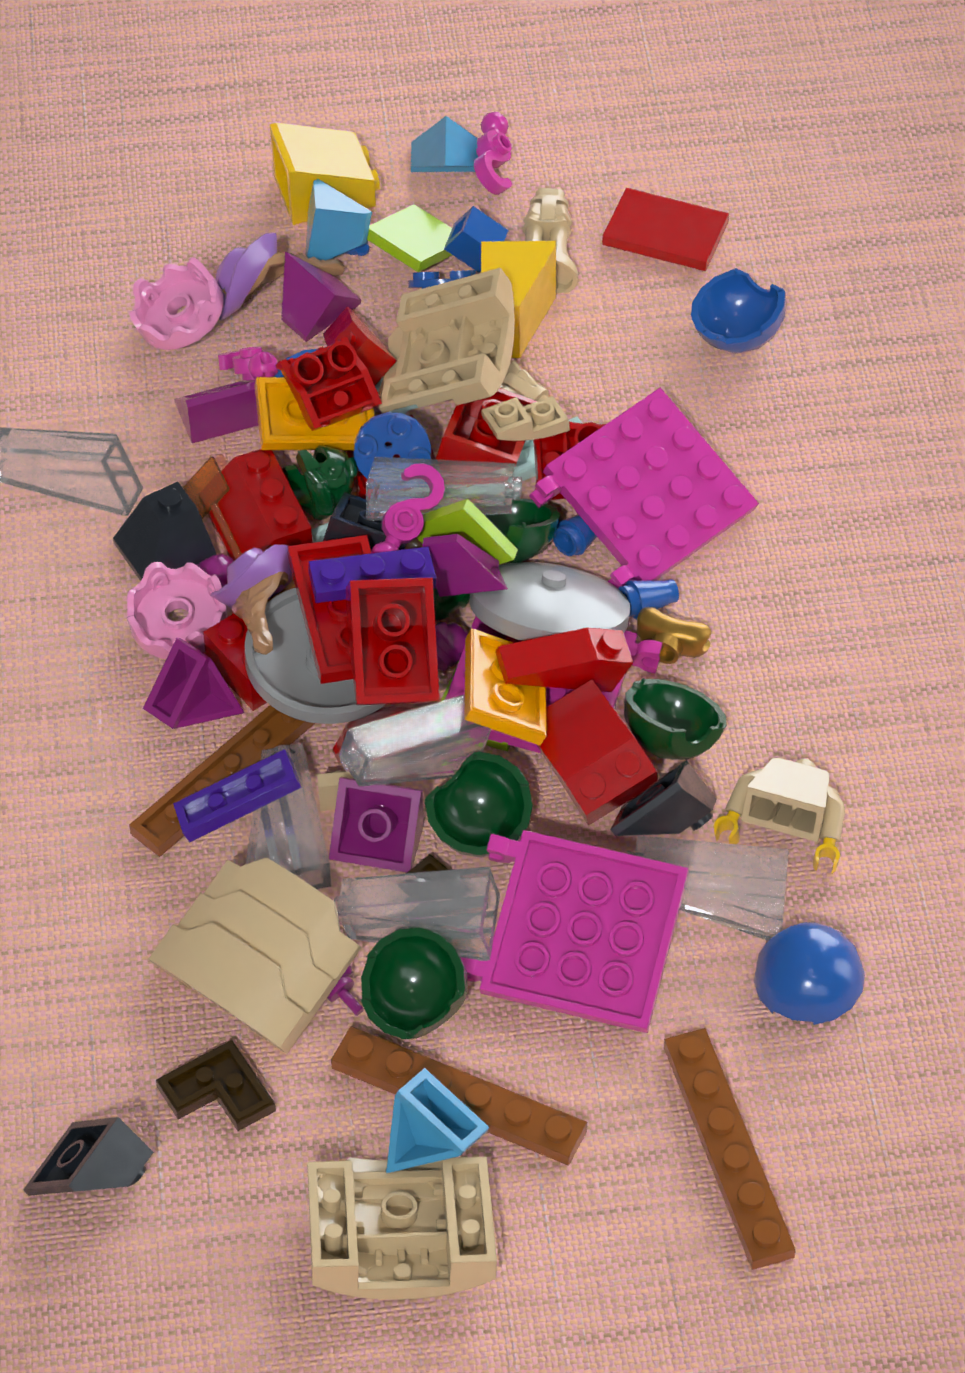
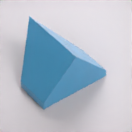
[411,116,478,172]
[306,179,372,260]
[386,1068,490,1173]

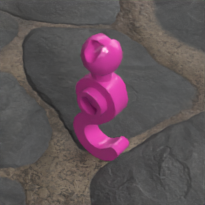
[474,112,512,195]
[218,347,278,380]
[371,463,445,553]

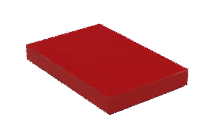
[602,187,729,271]

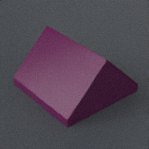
[175,380,258,444]
[329,777,424,872]

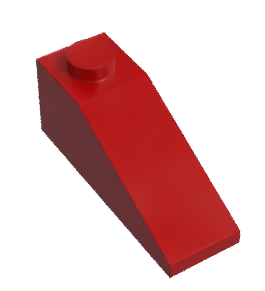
[323,306,397,385]
[495,627,633,693]

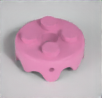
[129,257,224,350]
[127,562,227,659]

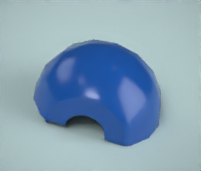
[691,268,786,353]
[754,922,865,1025]

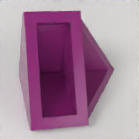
[281,251,361,342]
[423,534,508,597]
[143,638,245,729]

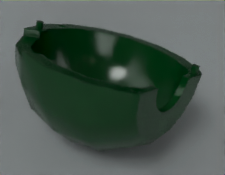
[472,495,560,563]
[624,678,727,760]
[425,751,533,858]
[360,927,467,1039]

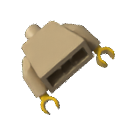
[713,758,845,874]

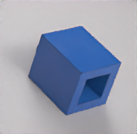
[444,206,508,273]

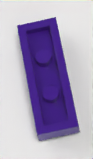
[308,547,436,603]
[173,749,302,843]

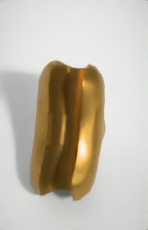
[637,607,711,664]

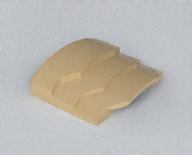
[378,268,515,413]
[148,858,361,1054]
[307,1157,497,1300]

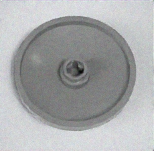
[469,562,630,641]
[245,588,385,724]

